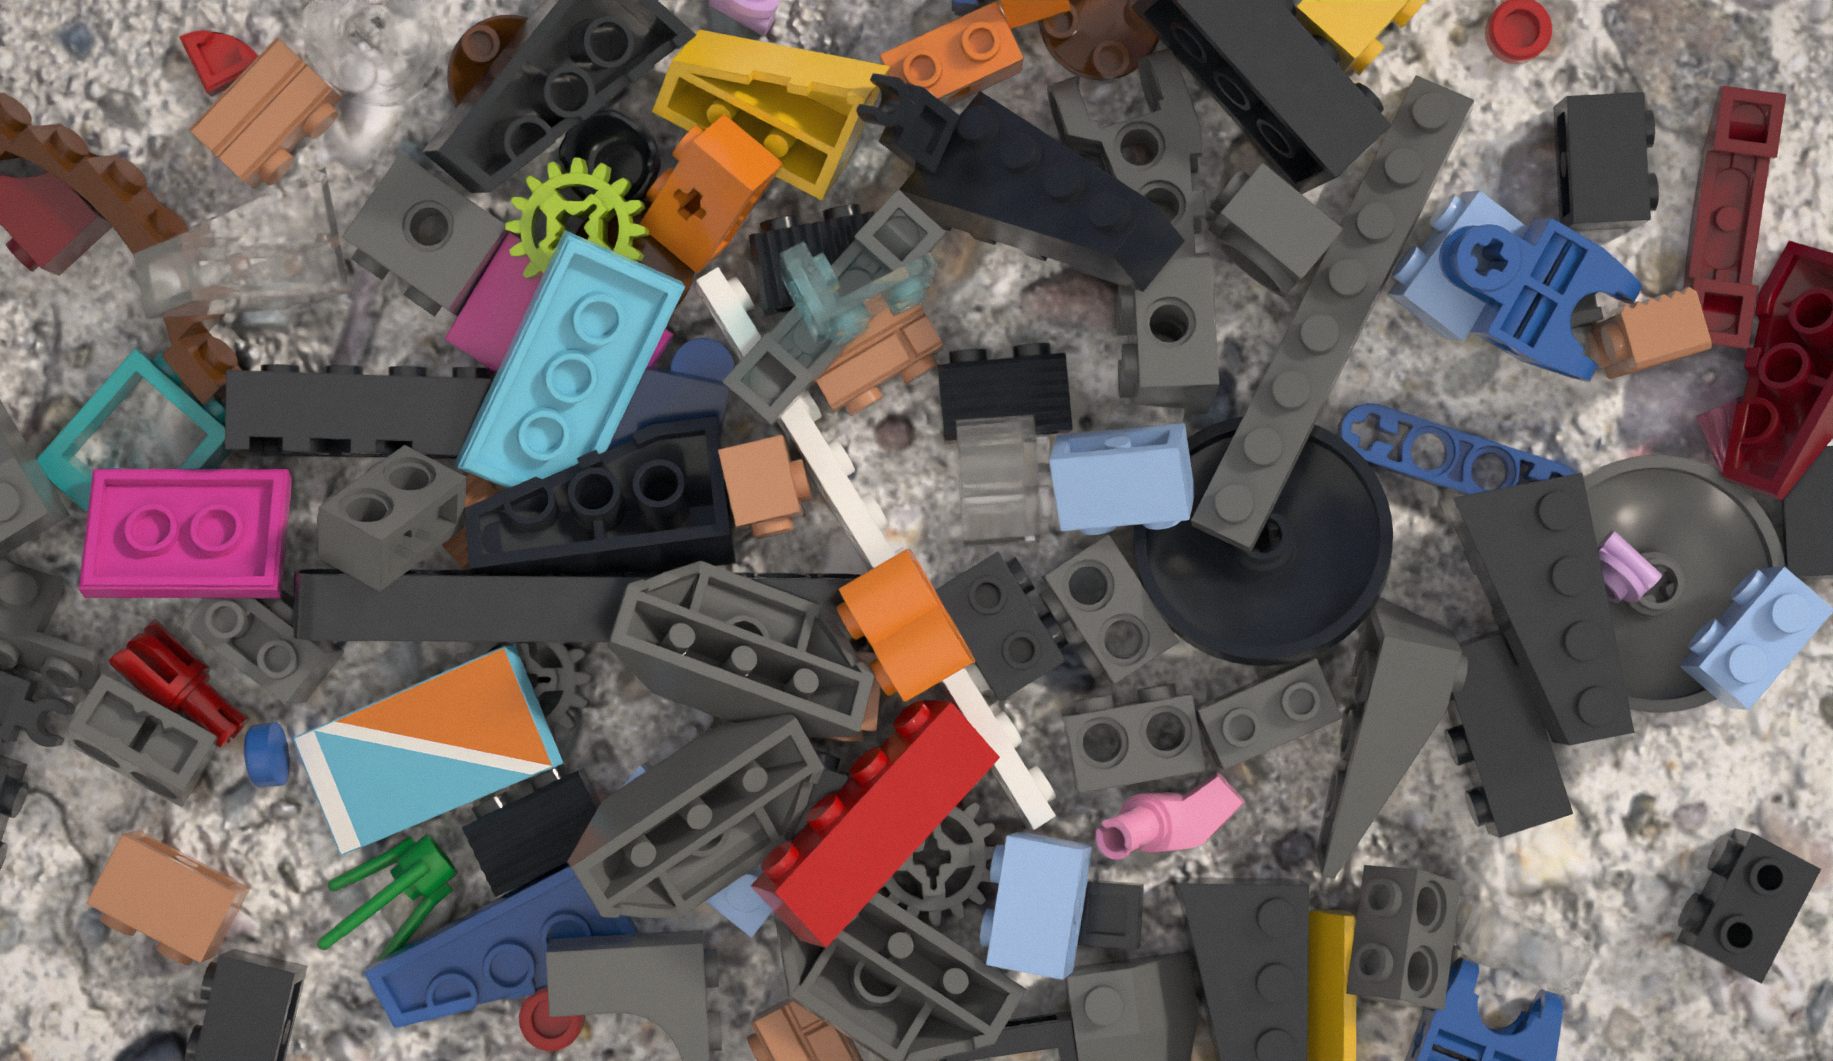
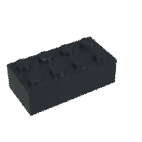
[1131,0,1391,194]

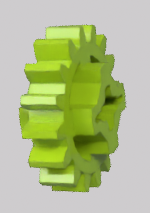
[505,158,649,280]

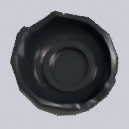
[558,110,661,202]

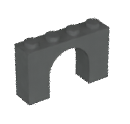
[546,930,722,1061]

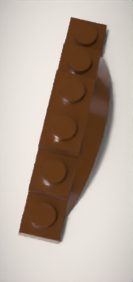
[0,92,241,405]

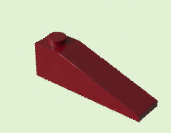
[1721,240,1833,501]

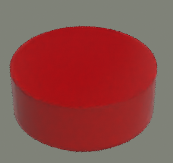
[1485,0,1552,64]
[519,987,585,1051]

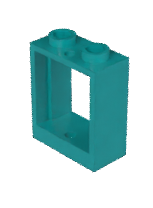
[36,348,232,513]

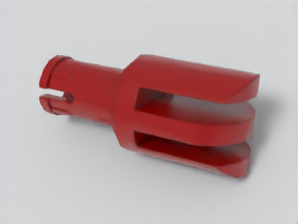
[109,618,250,749]

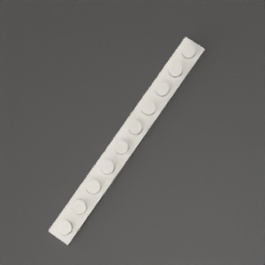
[696,267,1056,830]

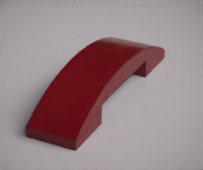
[1683,86,1787,349]

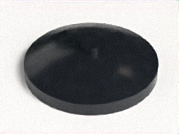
[1133,416,1393,666]

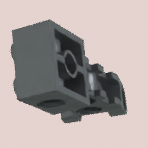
[1047,48,1219,417]

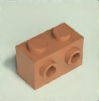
[718,435,813,539]

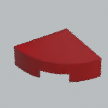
[179,30,259,97]

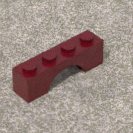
[0,172,112,276]

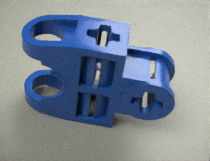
[1439,218,1642,382]
[1405,957,1563,1061]

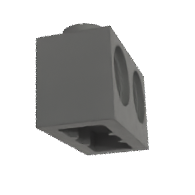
[317,445,466,592]
[1039,534,1179,684]
[1195,658,1343,770]
[67,673,217,807]
[1062,683,1206,793]
[1346,865,1461,1011]

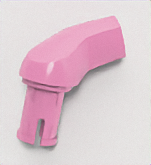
[1096,772,1245,860]

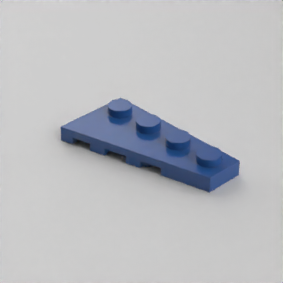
[364,863,640,1028]

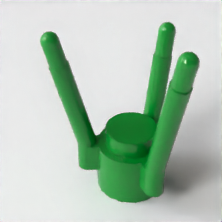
[317,834,458,962]

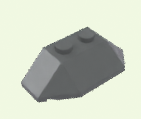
[607,561,875,737]
[567,713,824,919]
[773,892,1027,1061]

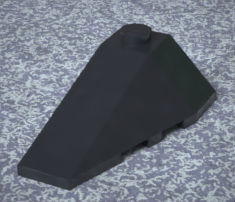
[464,416,736,573]

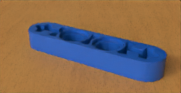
[1337,403,1574,495]

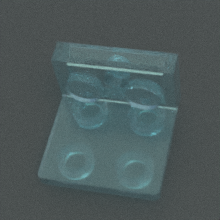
[780,241,937,346]

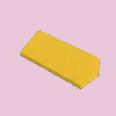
[1307,909,1357,1061]

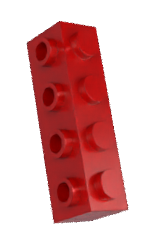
[751,699,1000,948]

